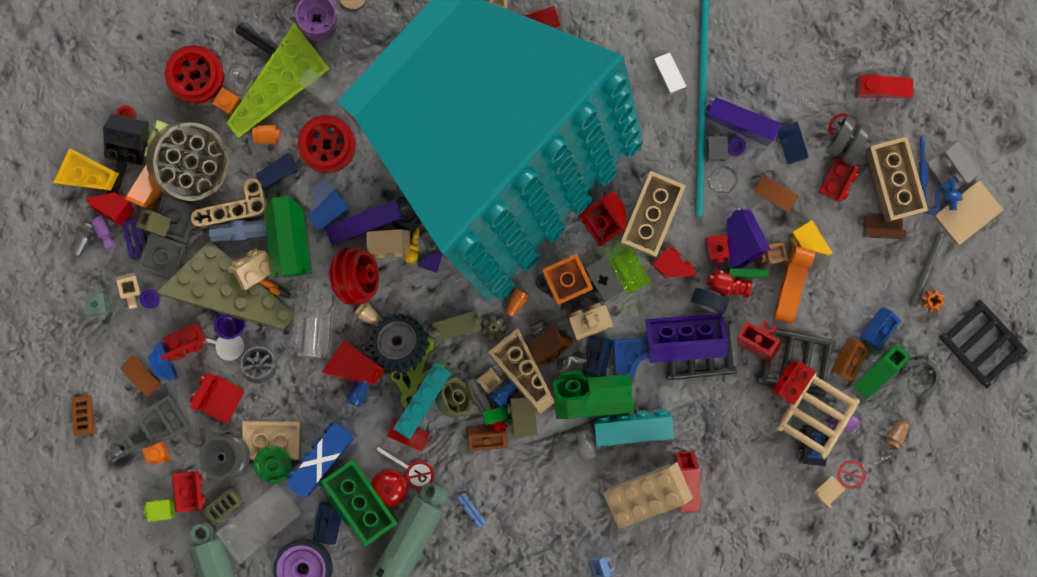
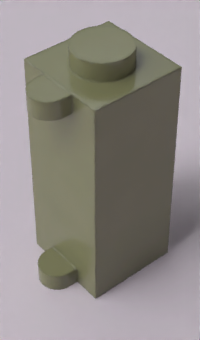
[430,311,482,342]

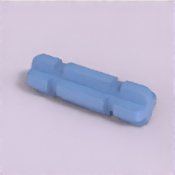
[457,493,485,528]

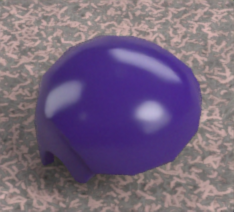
[213,314,245,340]

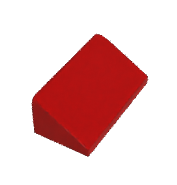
[524,6,560,28]
[387,419,430,451]

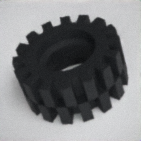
[392,197,422,231]

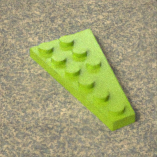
[227,23,330,138]

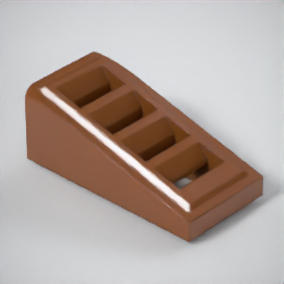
[71,395,97,436]

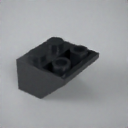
[103,114,149,165]

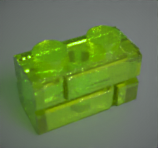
[610,249,651,294]

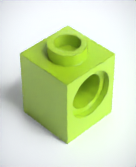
[144,498,175,522]

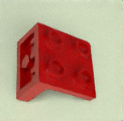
[160,323,208,362]

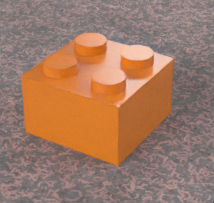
[541,254,593,306]

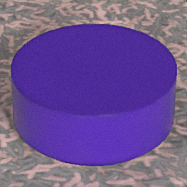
[728,137,746,157]
[140,289,160,309]

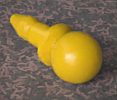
[403,228,420,264]

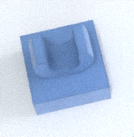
[589,557,614,577]

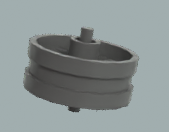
[240,347,277,384]

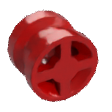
[732,277,752,299]

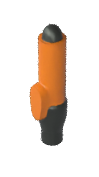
[258,278,291,299]

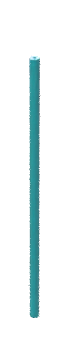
[695,0,709,217]

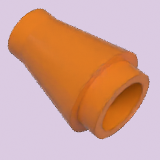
[505,287,529,317]

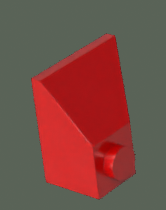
[579,191,626,247]

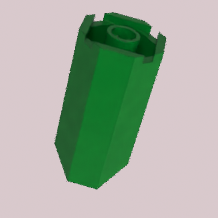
[264,196,313,278]
[553,371,634,419]

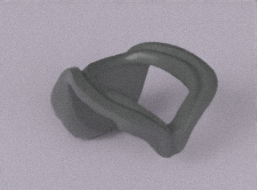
[557,335,587,372]

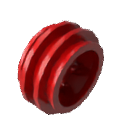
[164,45,225,104]
[297,115,356,174]
[329,246,379,306]

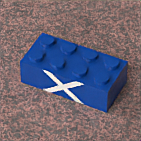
[286,421,357,499]

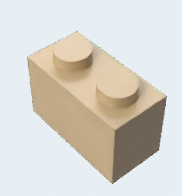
[367,229,410,259]

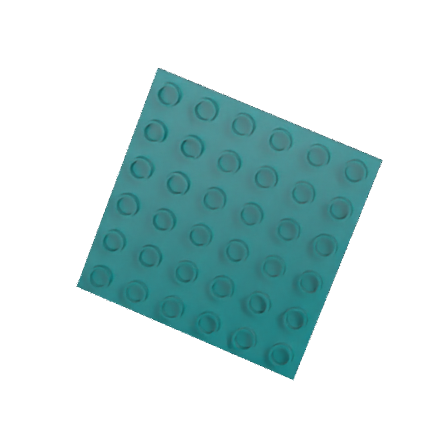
[337,0,644,302]

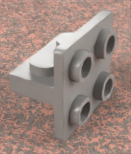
[927,142,980,192]

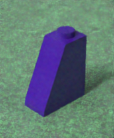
[727,208,771,269]

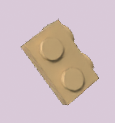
[227,249,272,290]

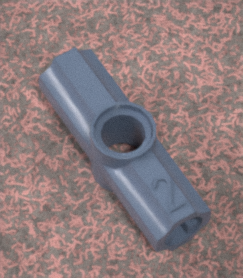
[209,220,267,242]

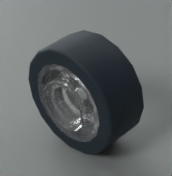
[691,288,729,314]

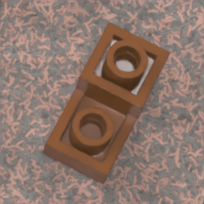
[753,175,798,212]
[120,354,162,397]

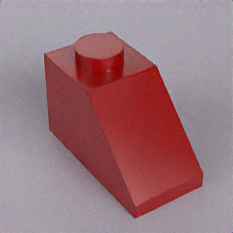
[85,192,135,227]

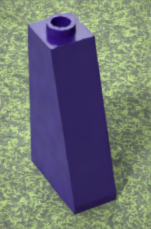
[705,97,782,146]

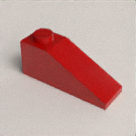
[856,75,913,98]

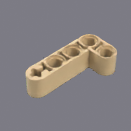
[191,179,268,228]

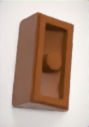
[831,338,870,382]
[468,425,507,451]

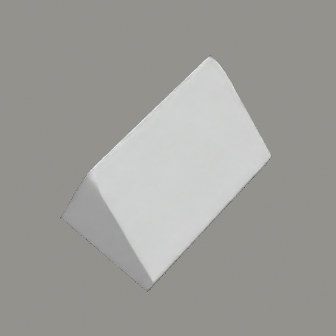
[653,53,686,95]

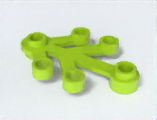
[391,337,445,408]

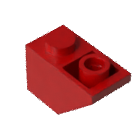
[651,247,696,278]

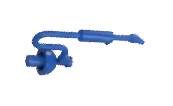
[919,136,963,215]

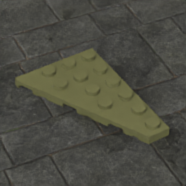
[157,241,296,331]

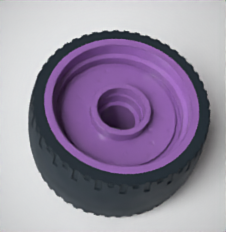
[273,539,333,577]

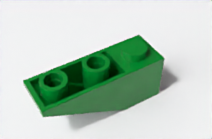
[853,344,911,399]

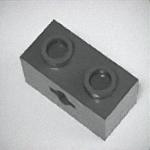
[584,257,624,302]

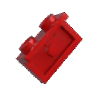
[171,471,205,513]

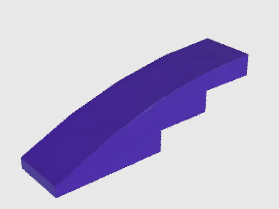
[326,200,402,246]

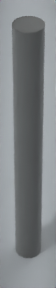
[909,234,944,307]

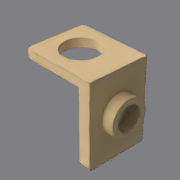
[813,475,845,509]

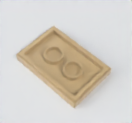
[934,180,1004,246]
[242,421,301,460]

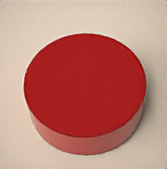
[116,105,137,119]

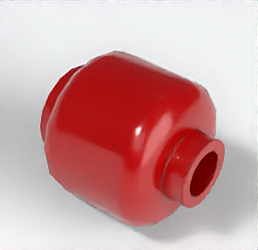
[706,270,736,297]

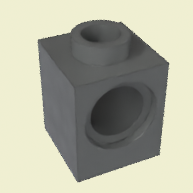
[706,133,728,162]

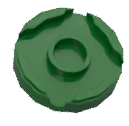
[253,445,293,483]

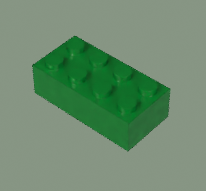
[318,460,397,548]

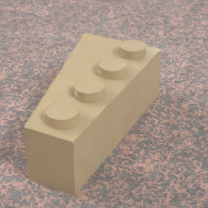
[488,328,555,414]

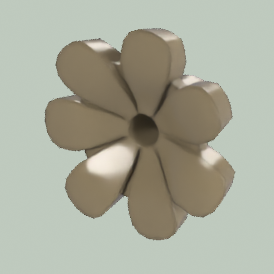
[482,315,507,340]

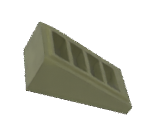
[202,487,244,526]

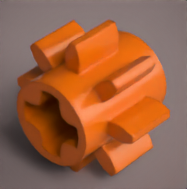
[920,289,946,313]

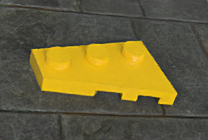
[53,148,119,191]

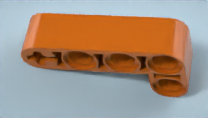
[773,246,815,324]

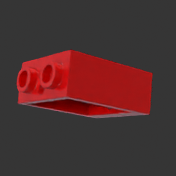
[770,360,816,405]

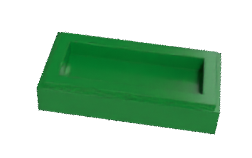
[727,268,768,278]

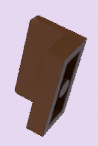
[863,214,906,240]
[527,325,574,365]

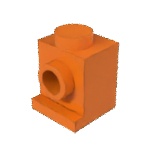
[142,441,172,466]

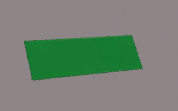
[483,406,511,425]

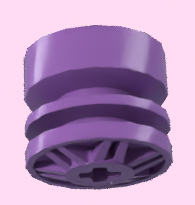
[296,0,337,41]

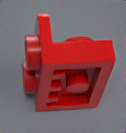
[818,158,859,203]

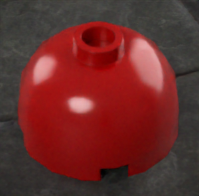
[371,469,409,508]

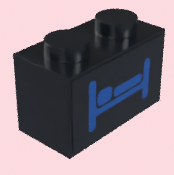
[797,425,829,466]

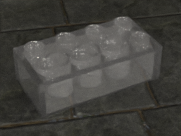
[215,482,304,564]

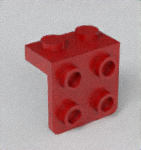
[189,373,245,423]

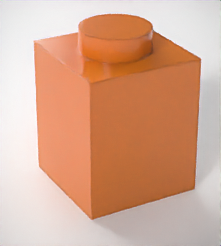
[212,87,242,116]

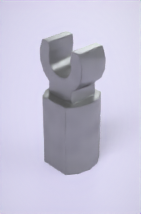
[68,223,95,256]

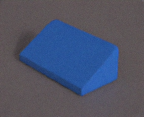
[860,307,901,351]

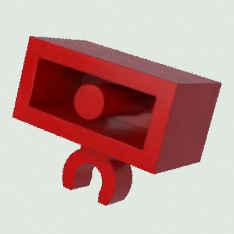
[737,320,781,363]

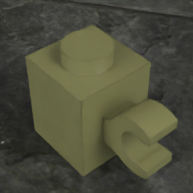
[136,208,171,237]

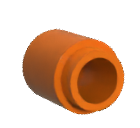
[252,125,281,145]

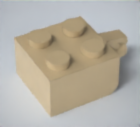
[568,303,613,341]

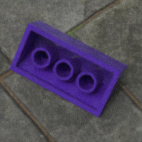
[645,313,728,363]

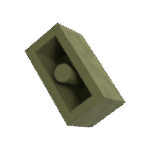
[507,397,538,438]

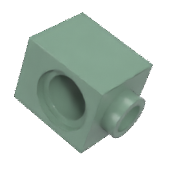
[84,293,112,316]

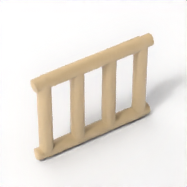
[775,373,860,459]

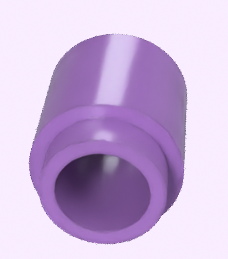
[829,411,858,432]

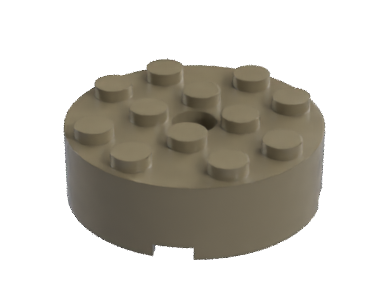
[146,122,229,201]

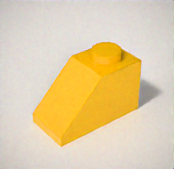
[789,220,832,256]

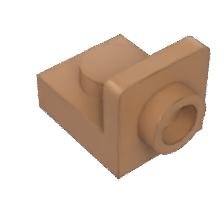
[757,242,789,267]

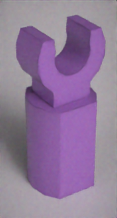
[91,216,116,250]

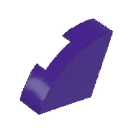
[418,254,443,273]

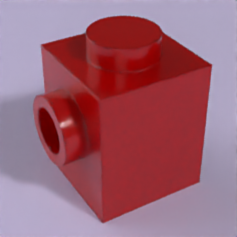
[705,234,730,264]

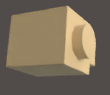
[115,273,140,309]

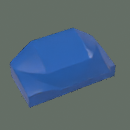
[148,343,179,381]

